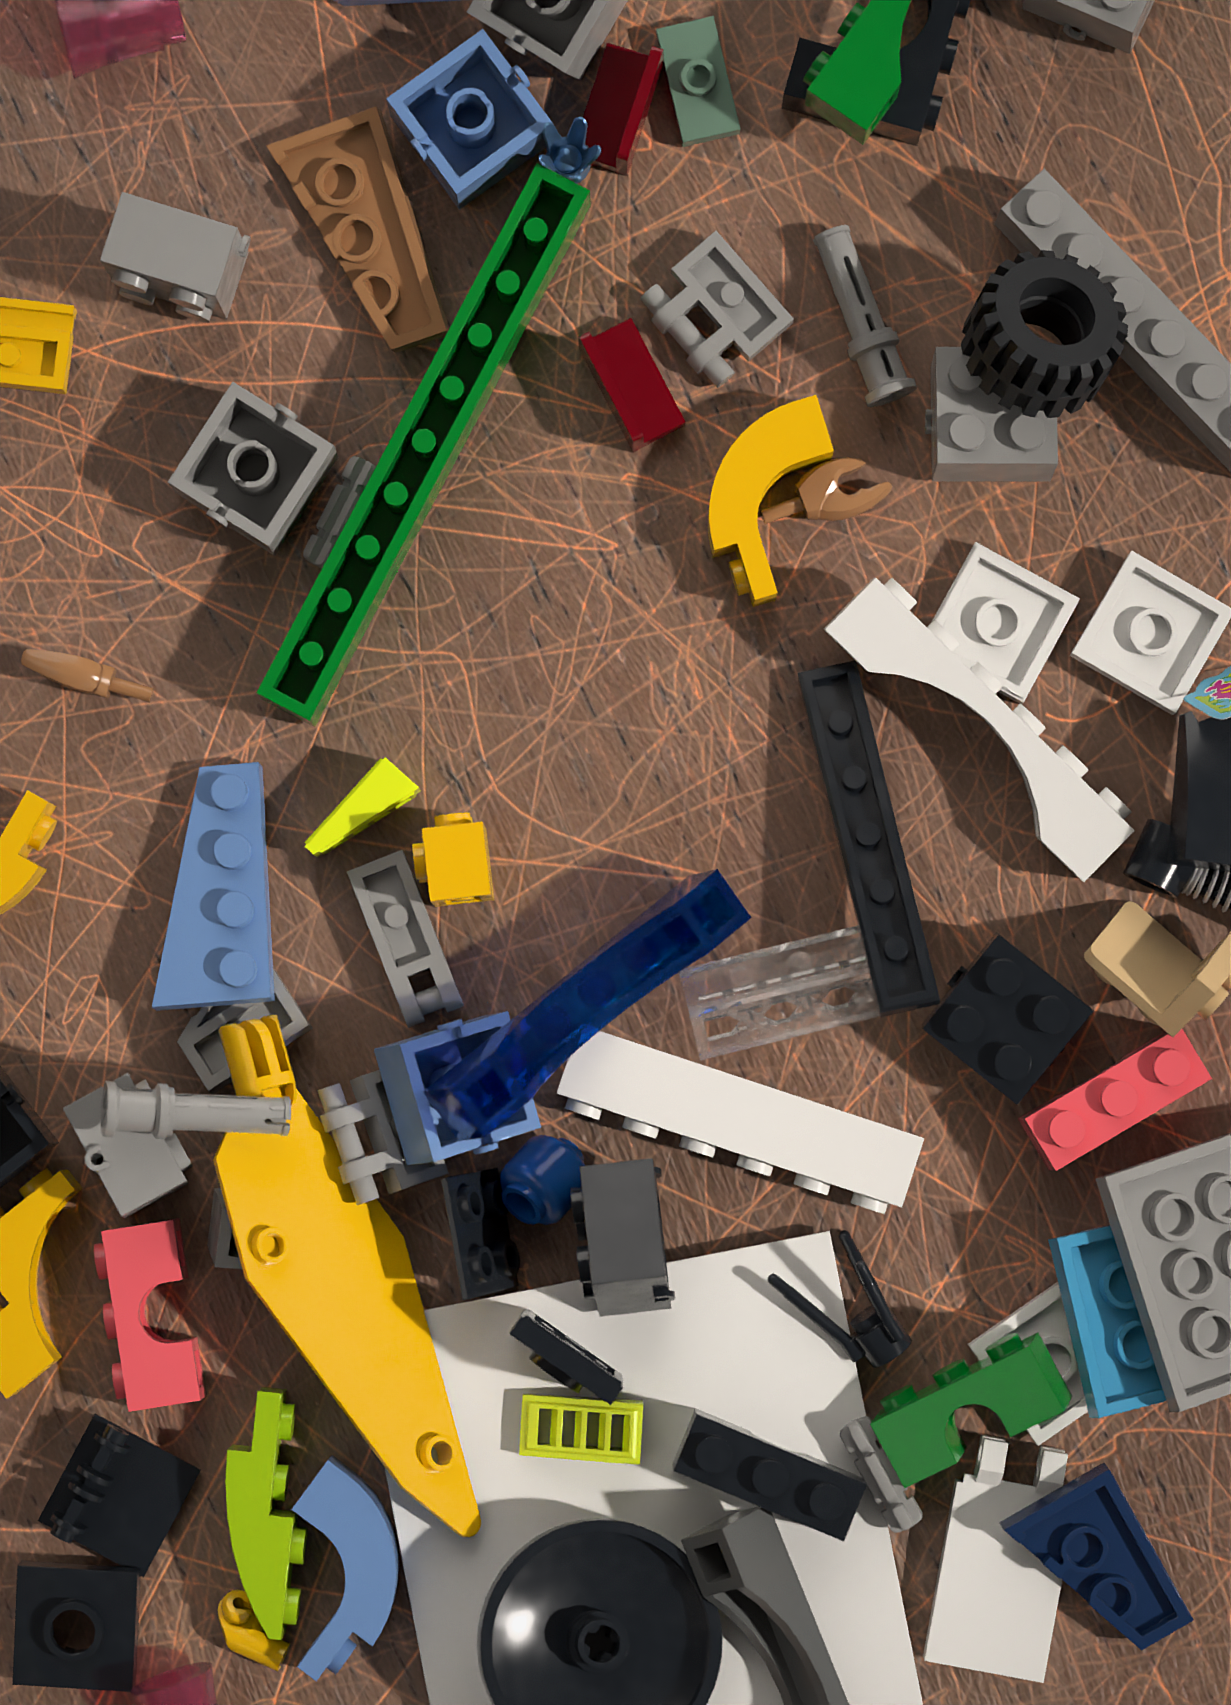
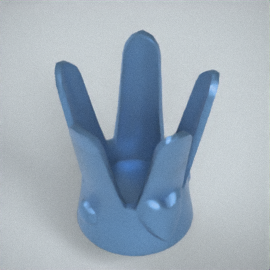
[539,117,601,183]

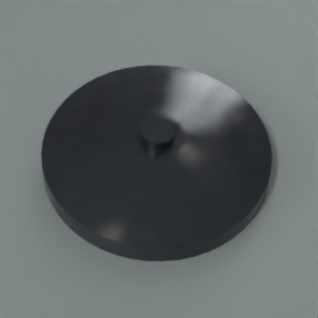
[477,1518,723,1705]

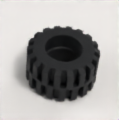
[961,250,1128,418]

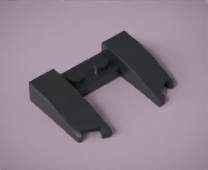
[1167,711,1231,872]

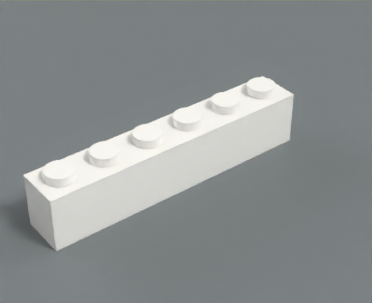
[557,1024,924,1214]

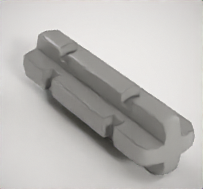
[303,456,376,568]
[840,1416,923,1533]

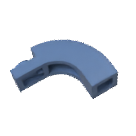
[291,1455,400,1681]

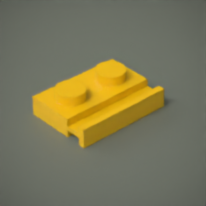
[0,297,77,394]

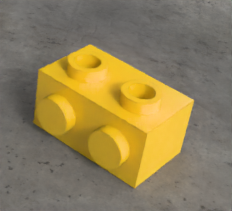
[412,812,494,907]

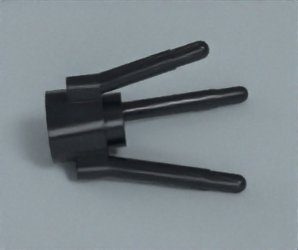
[767,1230,912,1368]

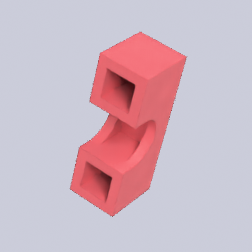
[1018,1029,1212,1171]
[94,1218,206,1412]

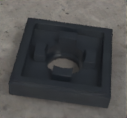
[509,1309,623,1405]
[12,1560,141,1692]

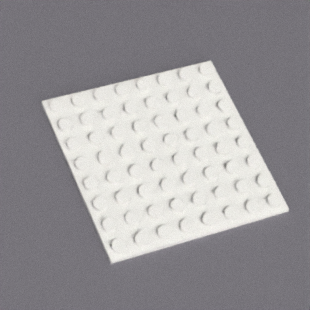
[385,1231,923,1705]

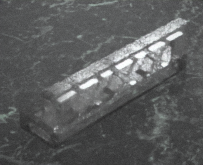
[678,925,880,1060]

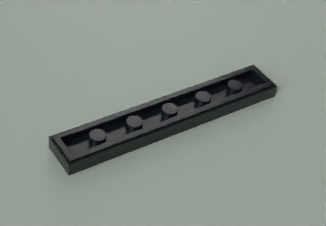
[798,660,940,1018]

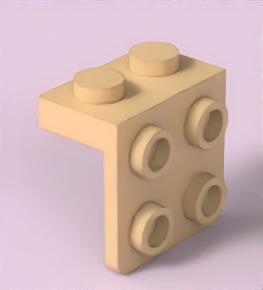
[1084,901,1231,1038]

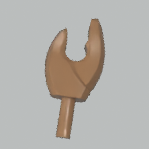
[760,457,892,524]
[21,649,154,703]

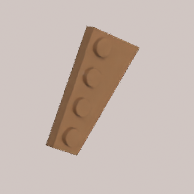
[266,106,449,353]

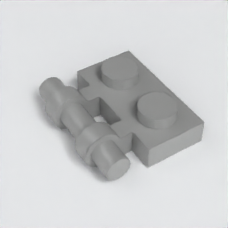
[640,231,794,388]
[318,1070,449,1205]

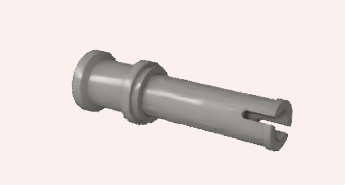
[813,225,917,407]
[100,1081,291,1139]

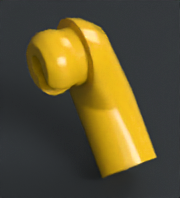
[218,1589,290,1672]

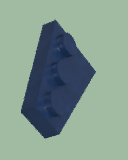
[999,1462,1194,1650]

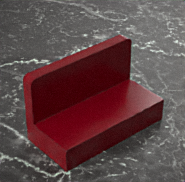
[583,42,664,176]
[578,318,686,452]

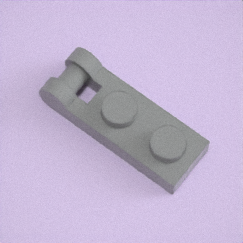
[347,850,464,1028]

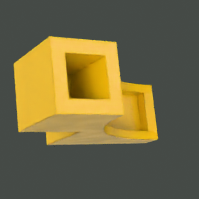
[0,1168,83,1399]

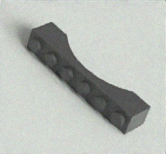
[681,1506,849,1705]

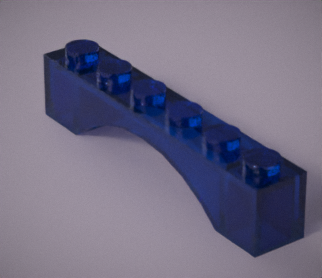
[423,869,752,1141]

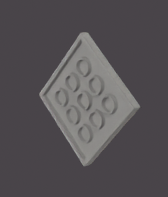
[1095,1133,1231,1412]

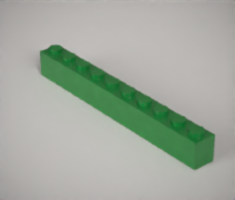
[256,163,591,727]

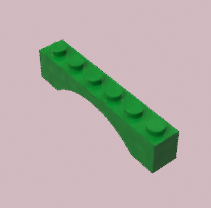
[803,0,912,145]

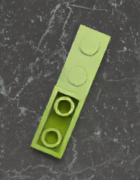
[225,1387,307,1640]

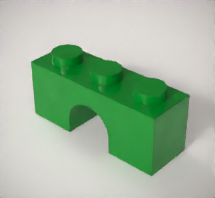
[870,1332,1073,1488]

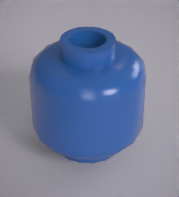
[500,1135,585,1225]

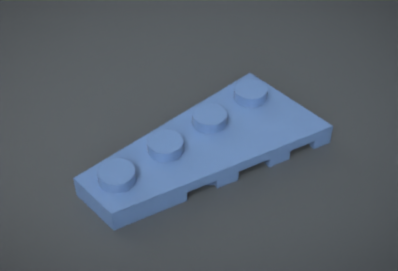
[152,762,275,1011]

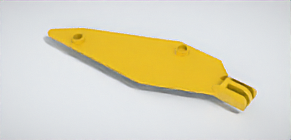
[213,1014,481,1537]

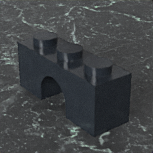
[672,1408,867,1541]

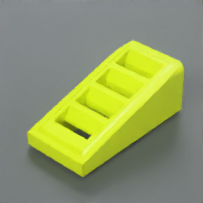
[304,757,421,857]
[519,1394,643,1464]

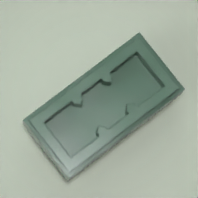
[656,16,741,147]

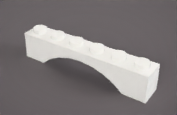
[823,577,1135,882]

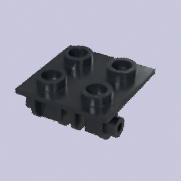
[441,1168,520,1300]
[38,1413,201,1578]

